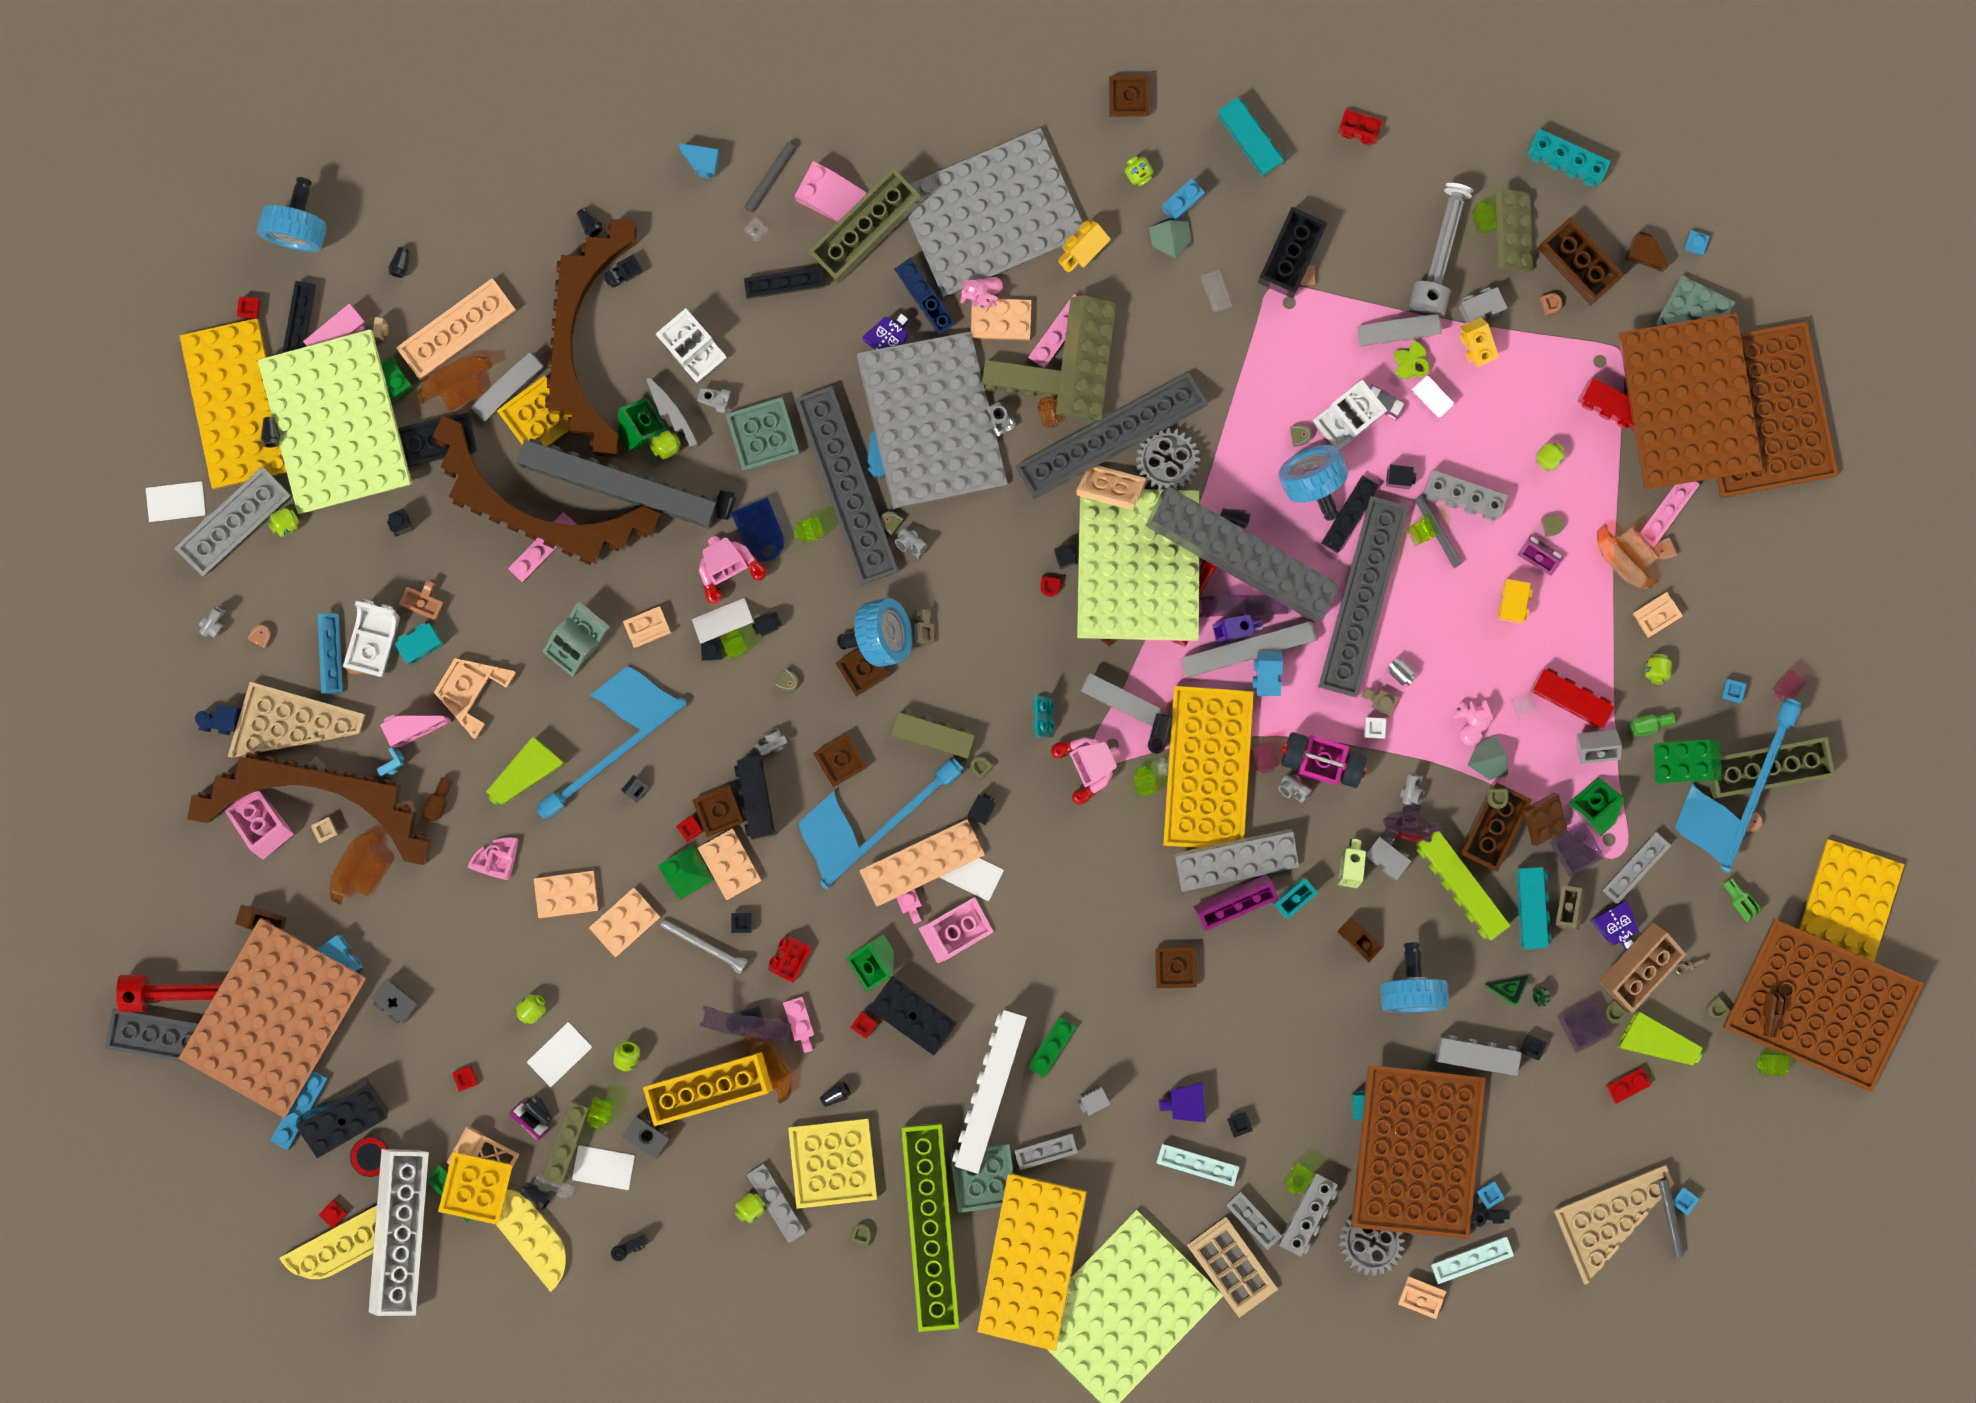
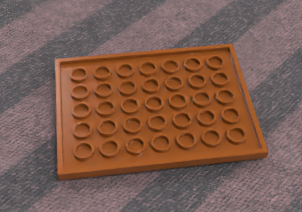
[1618,313,1763,490]
[1716,321,1839,499]
[1723,918,1924,1092]
[1351,1065,1486,1239]

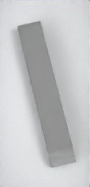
[1180,621,1318,678]

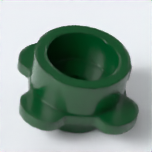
[1532,987,1550,1007]

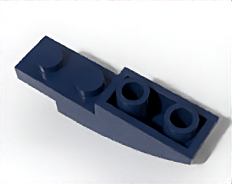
[894,258,956,335]

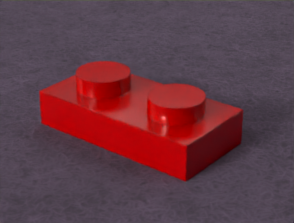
[1605,1067,1652,1104]

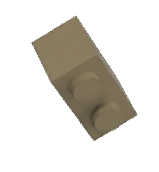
[1556,885,1586,931]

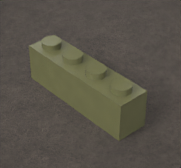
[982,360,1061,400]
[891,710,975,759]
[542,1100,591,1185]

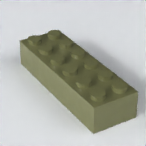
[808,168,923,283]
[1055,295,1116,422]
[1708,737,1835,799]

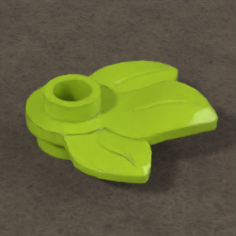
[1394,341,1430,379]

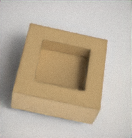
[373,317,389,341]
[311,817,339,844]

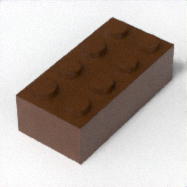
[1537,217,1624,306]
[1458,782,1532,872]

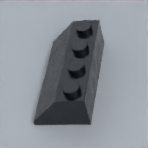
[734,755,776,840]

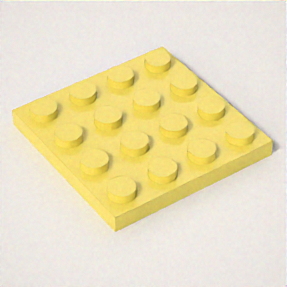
[788,1118,877,1209]

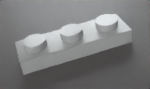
[1014,1133,1078,1170]
[1226,1191,1282,1250]

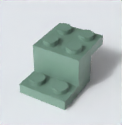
[542,601,610,677]

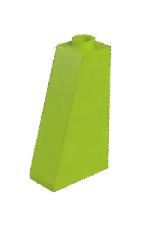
[486,737,566,805]
[1616,1011,1703,1065]

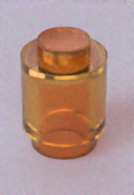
[1037,397,1061,428]

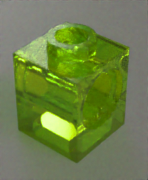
[1471,202,1497,235]
[794,516,825,544]
[1406,518,1436,547]
[720,629,749,660]
[1132,766,1158,797]
[1756,1054,1789,1076]
[586,1097,615,1129]
[1283,1162,1315,1195]

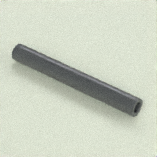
[745,142,796,212]
[1414,495,1462,568]
[1658,1178,1684,1257]

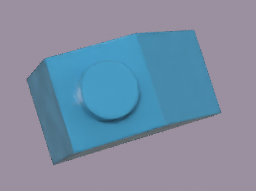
[679,143,720,179]
[867,431,885,479]

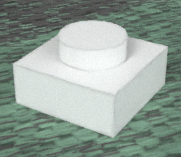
[1364,717,1386,739]

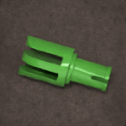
[1629,712,1675,737]
[1723,878,1763,922]

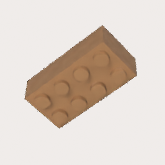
[1598,923,1687,1014]

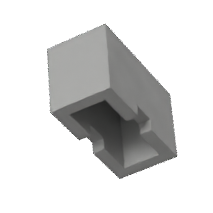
[1459,287,1507,323]
[1365,836,1411,881]

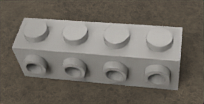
[1422,470,1508,522]
[1435,1034,1522,1076]
[1277,1172,1339,1257]

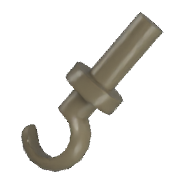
[1675,959,1706,975]

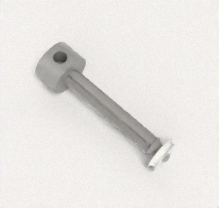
[1409,183,1474,316]

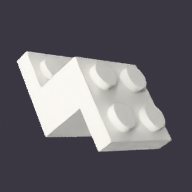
[656,308,727,384]
[1312,380,1387,450]

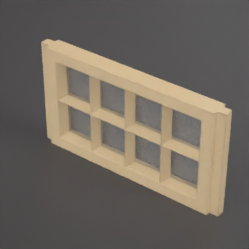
[1187,1217,1278,1318]

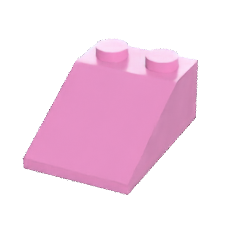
[795,161,867,222]
[380,715,452,748]
[225,791,294,860]
[918,897,994,963]

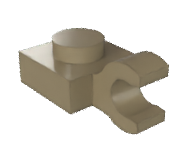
[914,609,934,644]
[1361,689,1398,716]

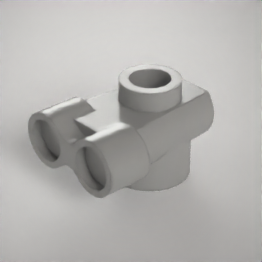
[697,387,731,414]
[987,402,1017,437]
[895,528,927,559]
[199,605,226,639]
[753,728,787,757]
[1278,773,1312,804]
[1400,773,1425,805]

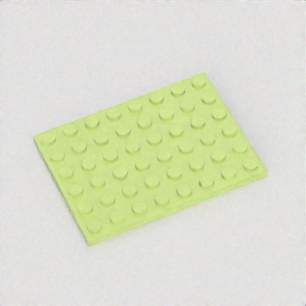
[258,330,412,514]
[1077,489,1199,641]
[1047,1210,1223,1403]

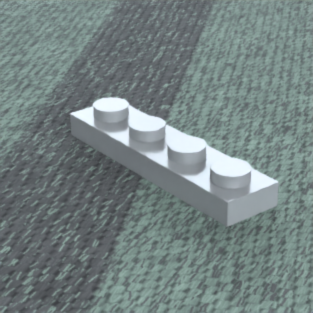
[1601,832,1671,904]
[746,1164,806,1243]

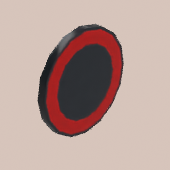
[350,1137,389,1177]

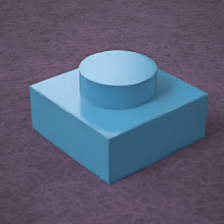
[1683,230,1710,256]
[1721,679,1747,704]
[1476,1181,1505,1209]
[1672,1186,1699,1215]

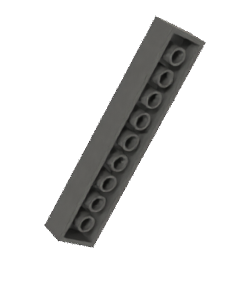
[517,438,717,529]
[1145,487,1340,623]

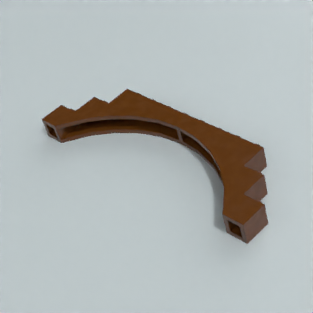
[545,219,637,457]
[432,415,662,565]
[187,752,432,865]

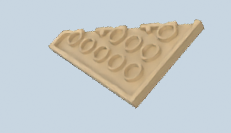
[228,682,366,758]
[1553,1165,1674,1285]

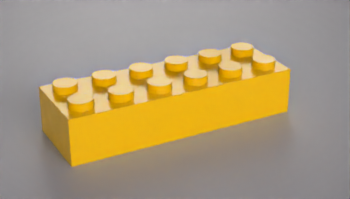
[643,1052,773,1126]

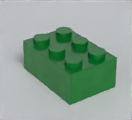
[1653,740,1722,784]

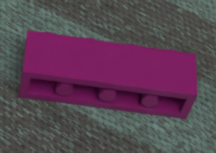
[1193,874,1278,931]

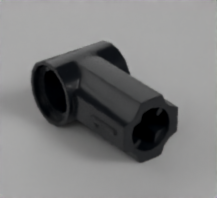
[1148,713,1173,754]

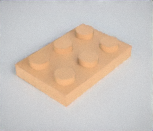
[971,299,1031,341]
[1077,465,1146,510]
[698,828,762,900]
[534,871,599,918]
[589,888,661,958]

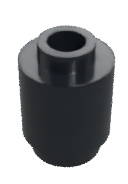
[752,611,783,637]

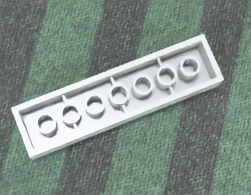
[952,1010,1027,1174]
[369,1149,429,1316]

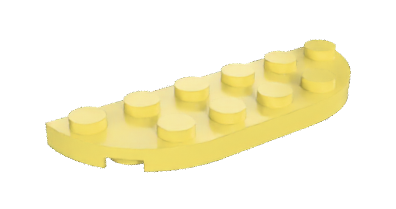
[497,1189,566,1292]
[280,1206,377,1279]

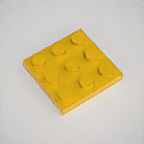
[497,375,571,447]
[438,1151,513,1225]

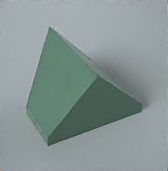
[1149,220,1191,259]
[1468,736,1508,780]

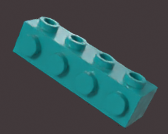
[1217,97,1283,179]
[1526,129,1611,187]
[1516,867,1551,949]

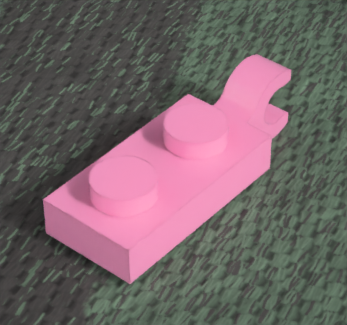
[897,889,922,924]
[783,997,814,1053]

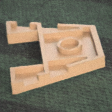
[434,658,516,739]

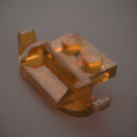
[417,356,492,412]
[1597,523,1660,589]
[330,831,388,905]
[737,1029,792,1104]

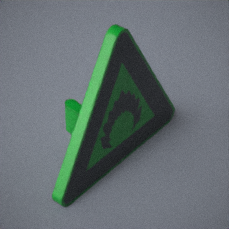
[1485,975,1529,1006]

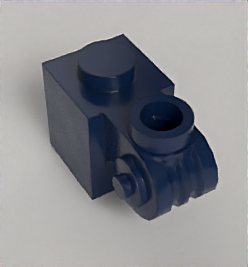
[195,705,241,735]

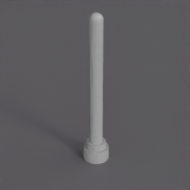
[660,920,748,975]

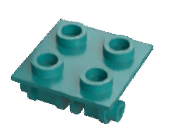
[1033,695,1055,738]

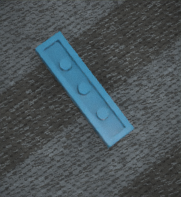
[317,613,343,694]
[270,1070,329,1150]

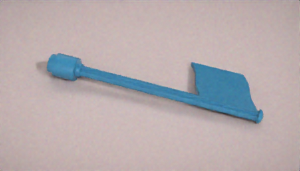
[535,666,687,820]
[1675,698,1801,872]
[798,757,964,889]

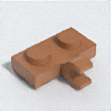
[399,580,444,621]

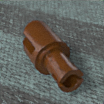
[423,777,452,822]
[1763,993,1786,1038]

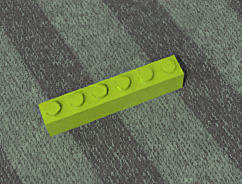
[1416,829,1510,940]

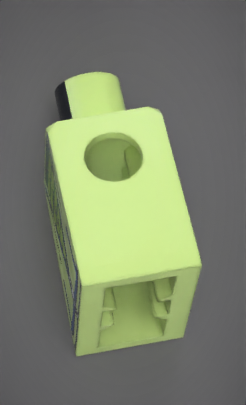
[1338,839,1366,888]

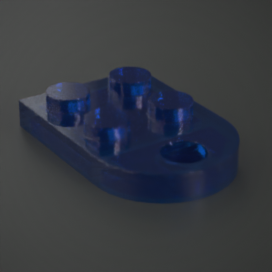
[731,497,784,562]

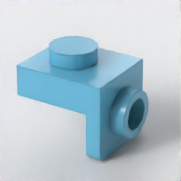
[377,747,405,778]

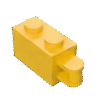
[1058,219,1111,272]

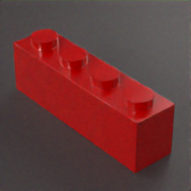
[1578,378,1635,434]
[1530,668,1615,729]

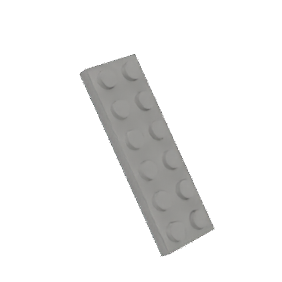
[174,466,291,577]
[1174,829,1299,892]

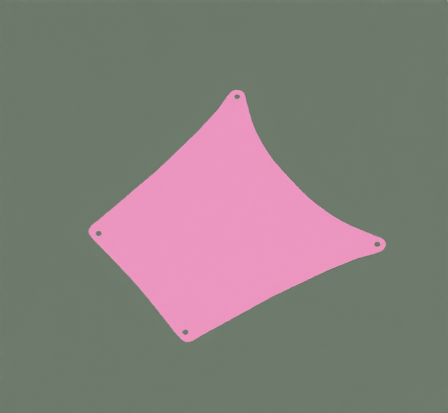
[1094,286,1629,859]

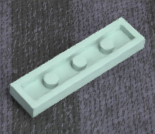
[1156,1144,1239,1186]
[1430,1236,1514,1284]

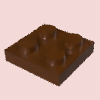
[1109,76,1149,117]
[835,648,890,697]
[813,733,868,788]
[692,785,745,837]
[1523,792,1567,846]
[1155,947,1197,988]

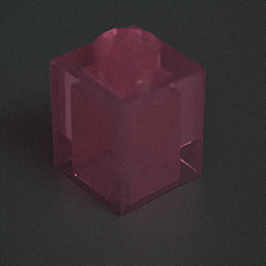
[1772,670,1807,702]
[1250,743,1277,774]

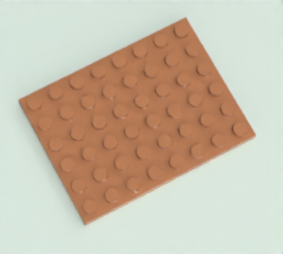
[178,918,367,1118]

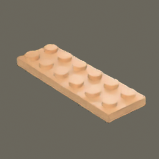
[396,278,516,381]
[859,819,985,907]

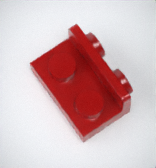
[1338,109,1383,145]
[768,934,812,983]

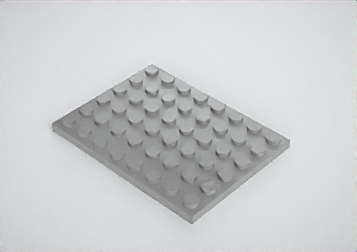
[907,128,1082,298]
[856,332,1008,509]

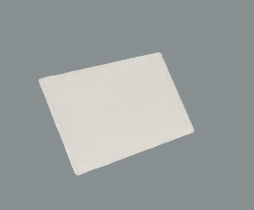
[146,481,206,522]
[692,598,753,643]
[940,858,1004,901]
[527,1022,592,1087]
[572,1145,635,1190]

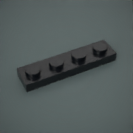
[744,267,825,299]
[282,281,316,353]
[1321,475,1379,554]

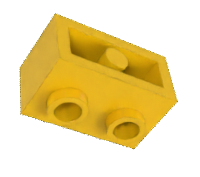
[1459,317,1499,367]
[1497,579,1533,624]

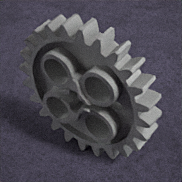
[1136,428,1200,491]
[1338,1219,1405,1276]

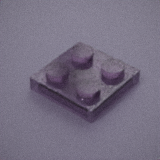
[1549,823,1605,877]
[1557,999,1612,1053]

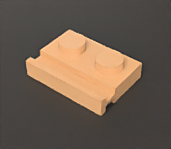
[1632,592,1683,638]
[623,606,671,648]
[1398,1276,1446,1319]

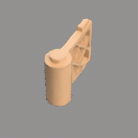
[447,1126,520,1168]

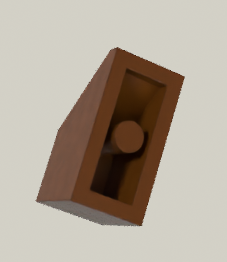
[1626,232,1668,272]
[235,904,287,930]
[1337,917,1382,962]

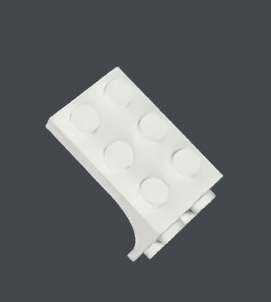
[343,599,400,678]

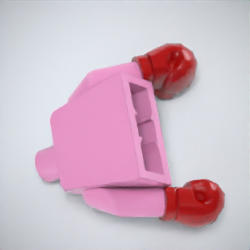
[699,536,767,605]
[1051,737,1120,805]

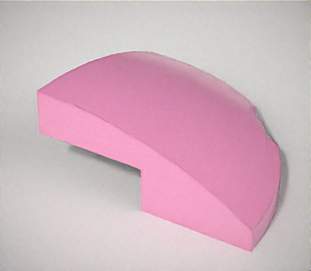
[467,838,518,881]

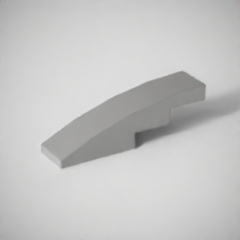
[1357,314,1442,347]
[471,352,544,422]
[646,378,699,450]
[1080,673,1162,727]

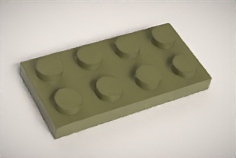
[1496,189,1533,272]

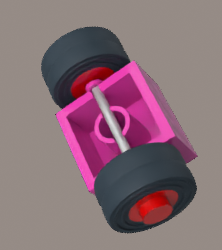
[1281,732,1367,788]

